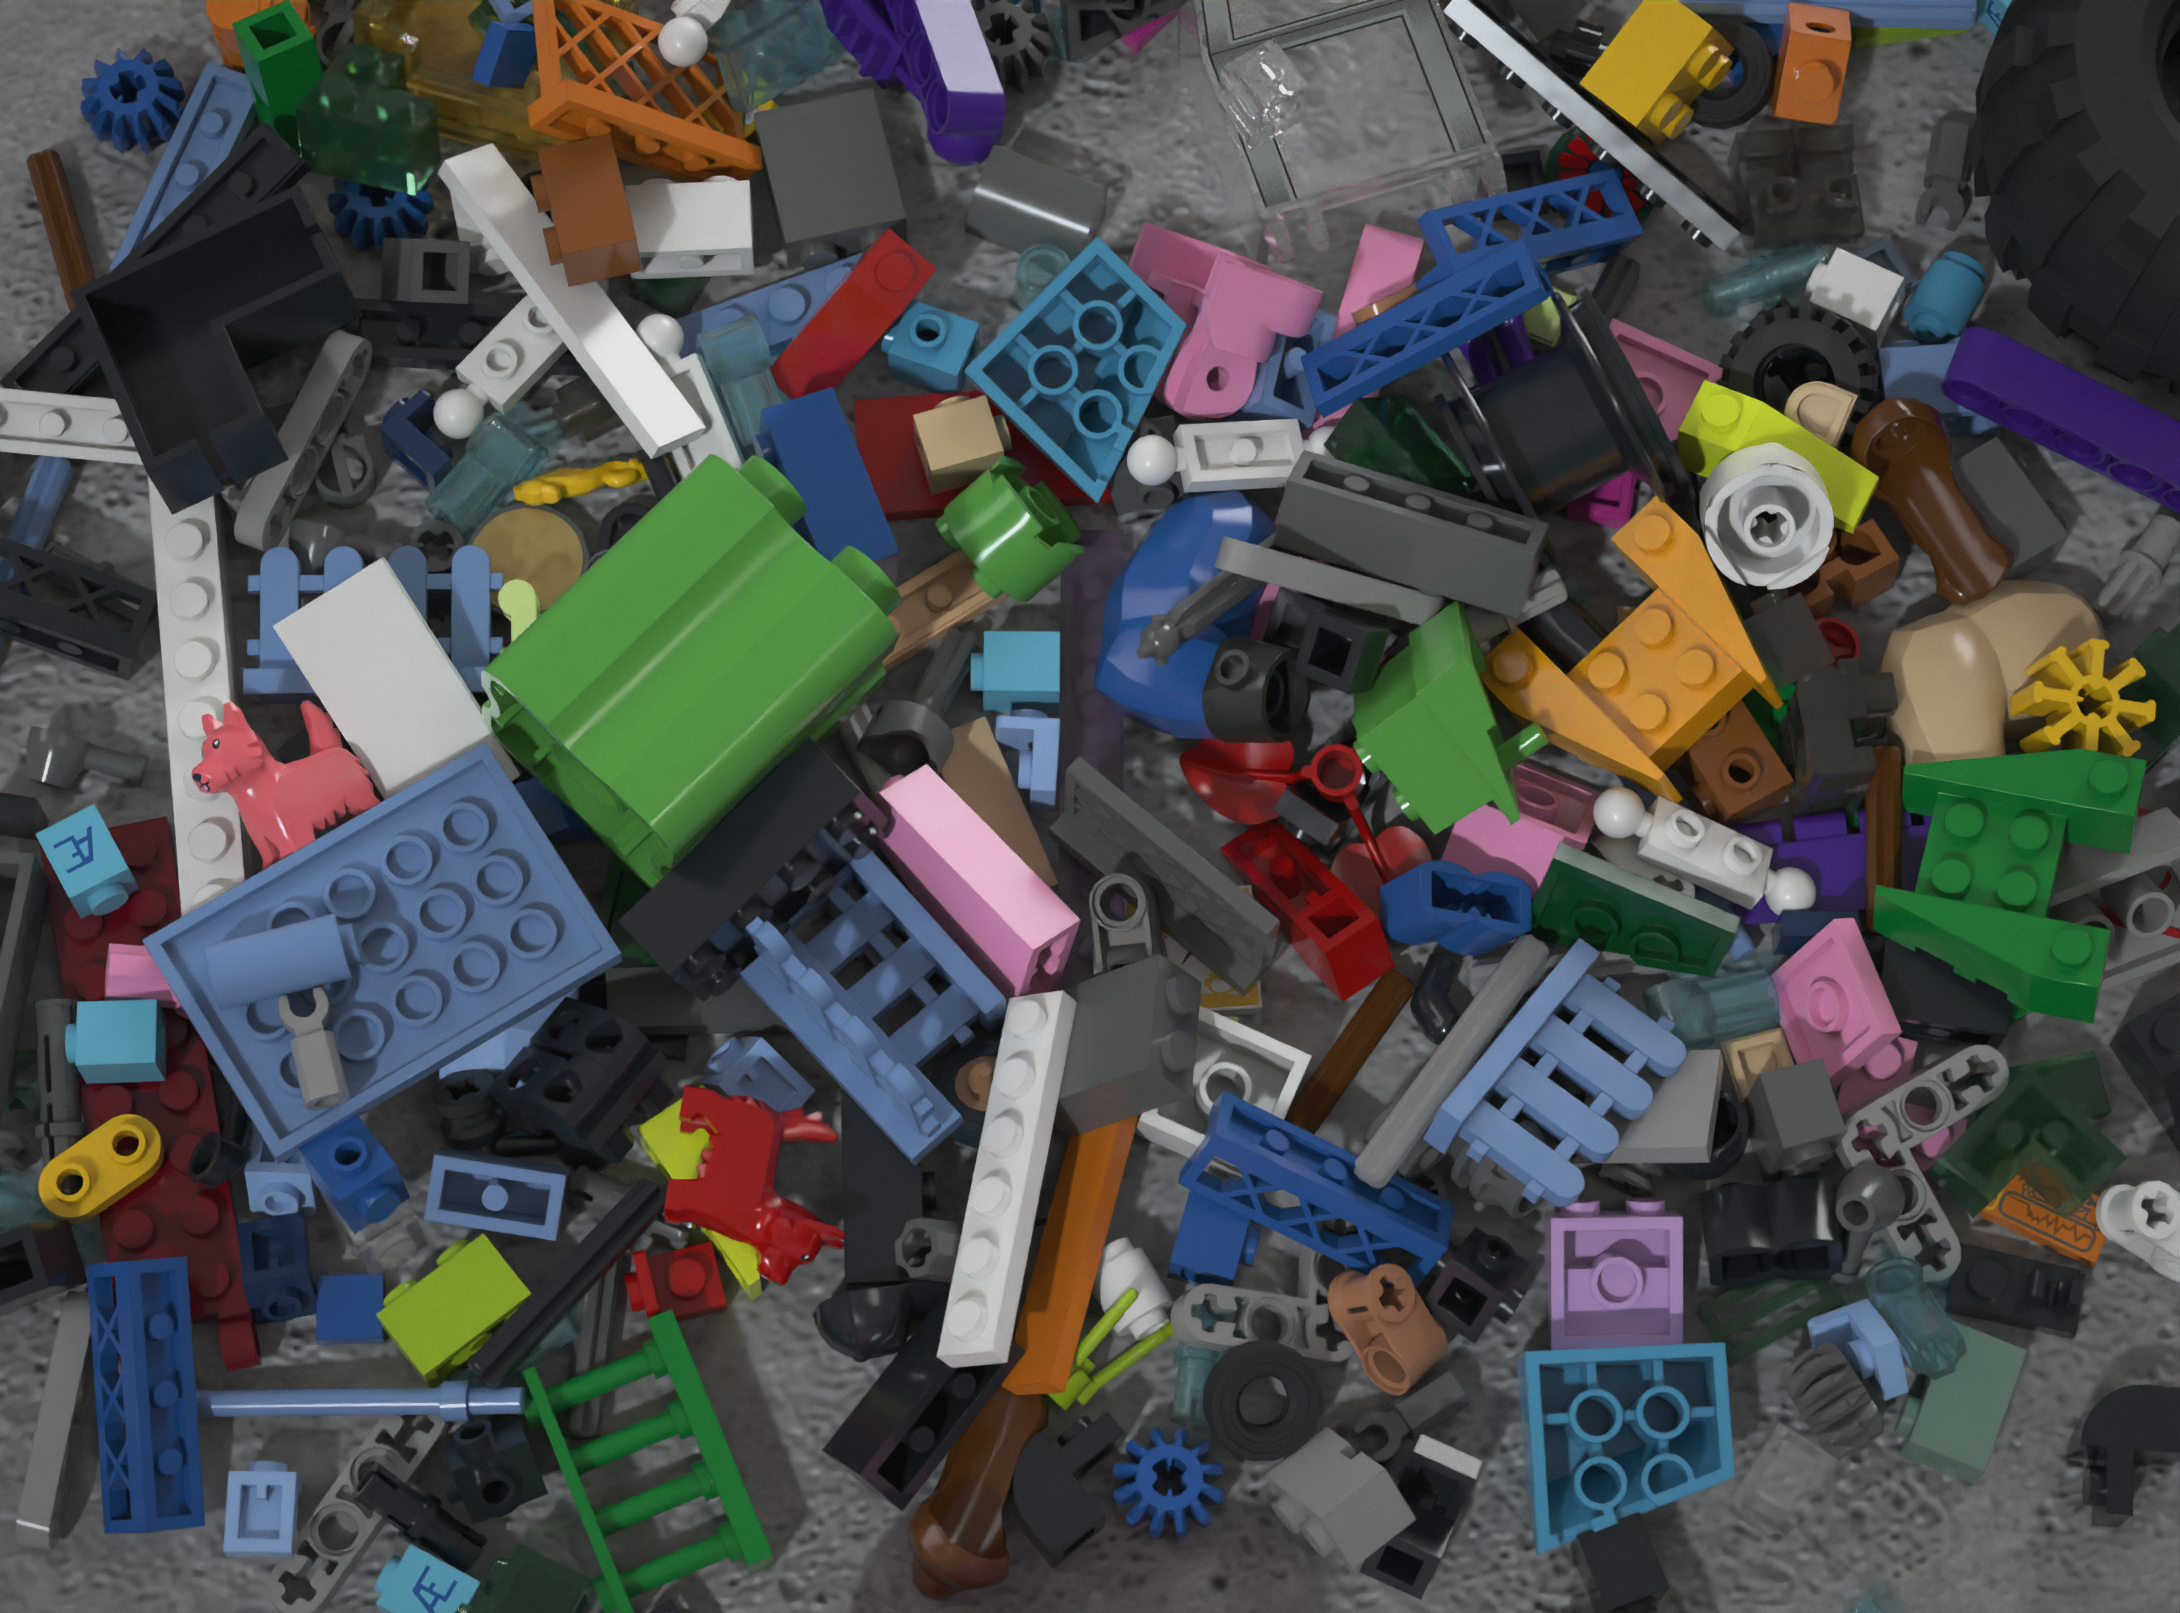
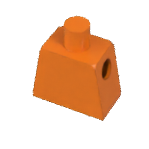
[1767,1,1852,126]

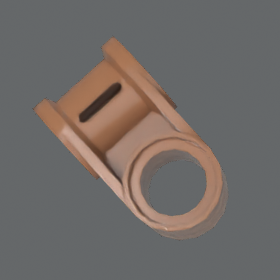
[1327,1264,1448,1395]

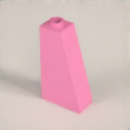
[874,764,1081,1006]

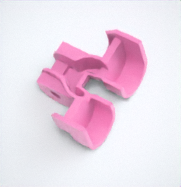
[1128,222,1324,421]

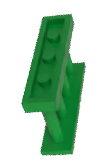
[522,1309,775,1613]

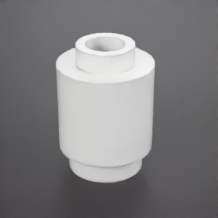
[1092,1237,1175,1340]

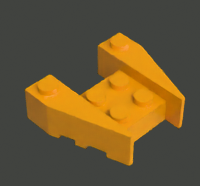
[1480,495,1784,804]

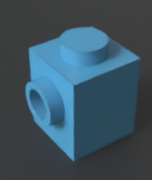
[881,300,980,394]

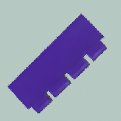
[1733,803,1932,927]

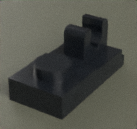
[1944,1243,2085,1339]

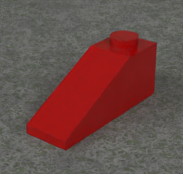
[763,228,937,400]
[1221,819,1395,1002]

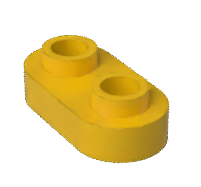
[38,1114,164,1223]

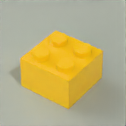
[1579,0,1735,147]

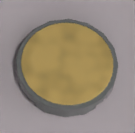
[467,503,590,622]

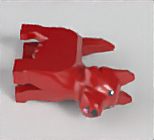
[664,1085,845,1286]

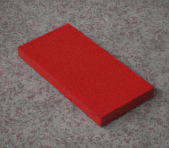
[854,390,1112,521]

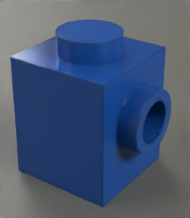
[298,1114,410,1235]
[1167,1190,1262,1287]

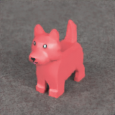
[191,700,381,870]

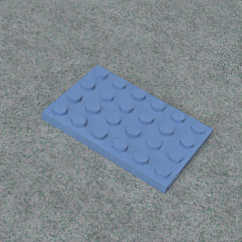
[142,742,622,1164]

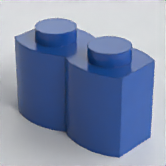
[1380,860,1532,956]

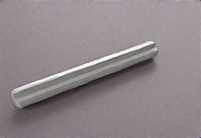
[1354,934,1550,1189]

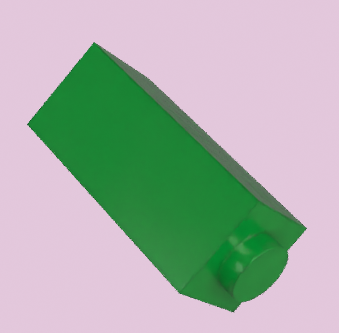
[232,0,340,156]

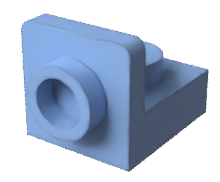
[995,709,1060,812]
[701,1036,815,1112]
[244,1126,318,1217]
[1807,1298,1909,1401]
[223,1461,304,1558]

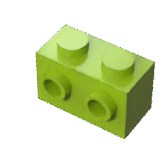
[376,1233,531,1388]

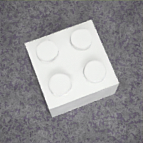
[1134,1006,1312,1178]

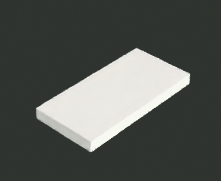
[273,556,523,800]

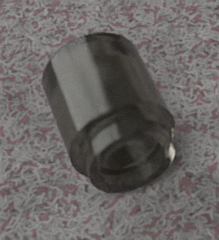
[551,374,625,445]

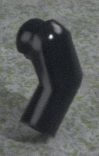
[1410,954,1461,1045]

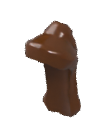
[1848,398,2014,606]
[909,1383,1049,1601]

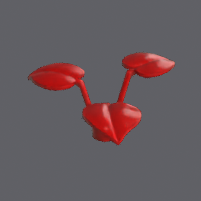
[1179,652,1433,921]

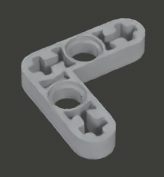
[1835,1045,2009,1282]
[1170,1218,1362,1367]

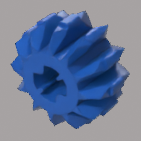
[80,47,186,155]
[327,149,434,257]
[1113,1427,1225,1541]

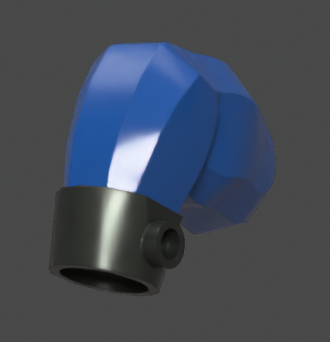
[1094,490,1311,743]

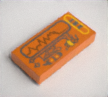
[1971,1150,2107,1268]

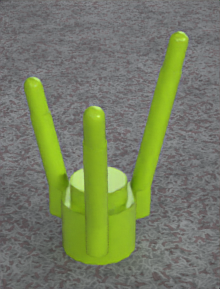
[1045,1288,1175,1411]

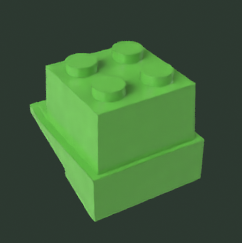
[1351,600,1549,835]

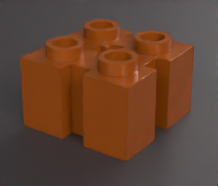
[1746,511,1900,646]

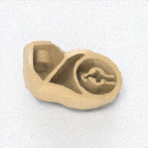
[1872,580,2106,771]

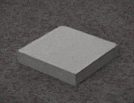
[1577,1049,1724,1164]

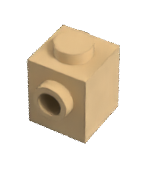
[913,395,1012,495]

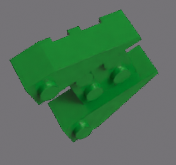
[1873,748,2147,1024]

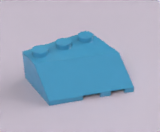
[964,236,1187,504]
[1517,1342,1735,1555]

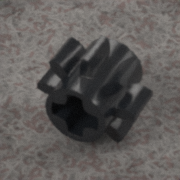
[1549,19,1609,86]

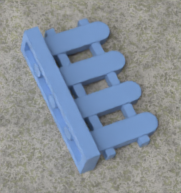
[243,545,504,704]
[756,851,1007,1069]
[740,917,964,1166]
[1423,938,1687,1207]

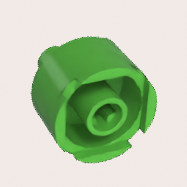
[936,456,1086,602]

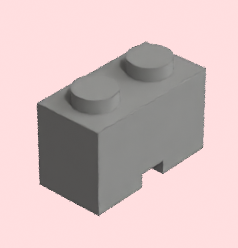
[1264,1426,1416,1569]

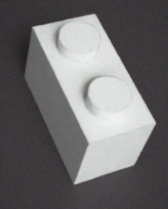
[625,176,755,280]

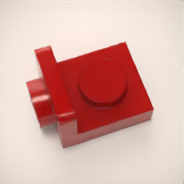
[624,1241,728,1322]

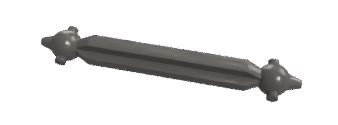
[1136,532,1300,666]

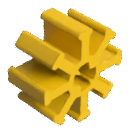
[2009,638,2156,757]

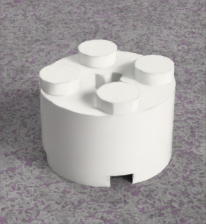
[1699,442,1834,590]

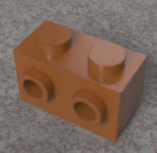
[530,134,642,287]
[1668,699,1794,830]

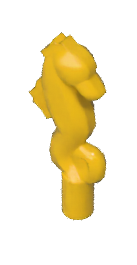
[513,452,674,506]

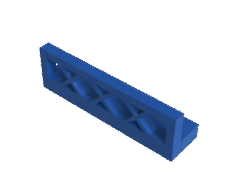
[1415,168,1644,293]
[1300,239,1554,418]
[1178,1090,1454,1289]
[86,1256,205,1534]

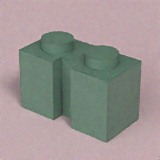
[1894,1320,2028,1484]

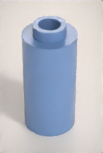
[204,913,361,1011]

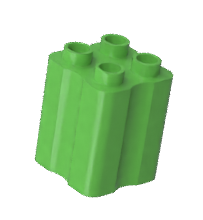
[481,454,902,889]

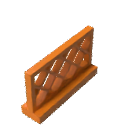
[528,0,763,183]

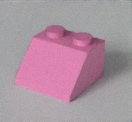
[1441,761,1603,903]

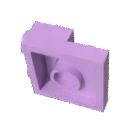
[1545,1197,1683,1350]

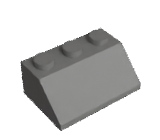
[2048,807,2180,992]

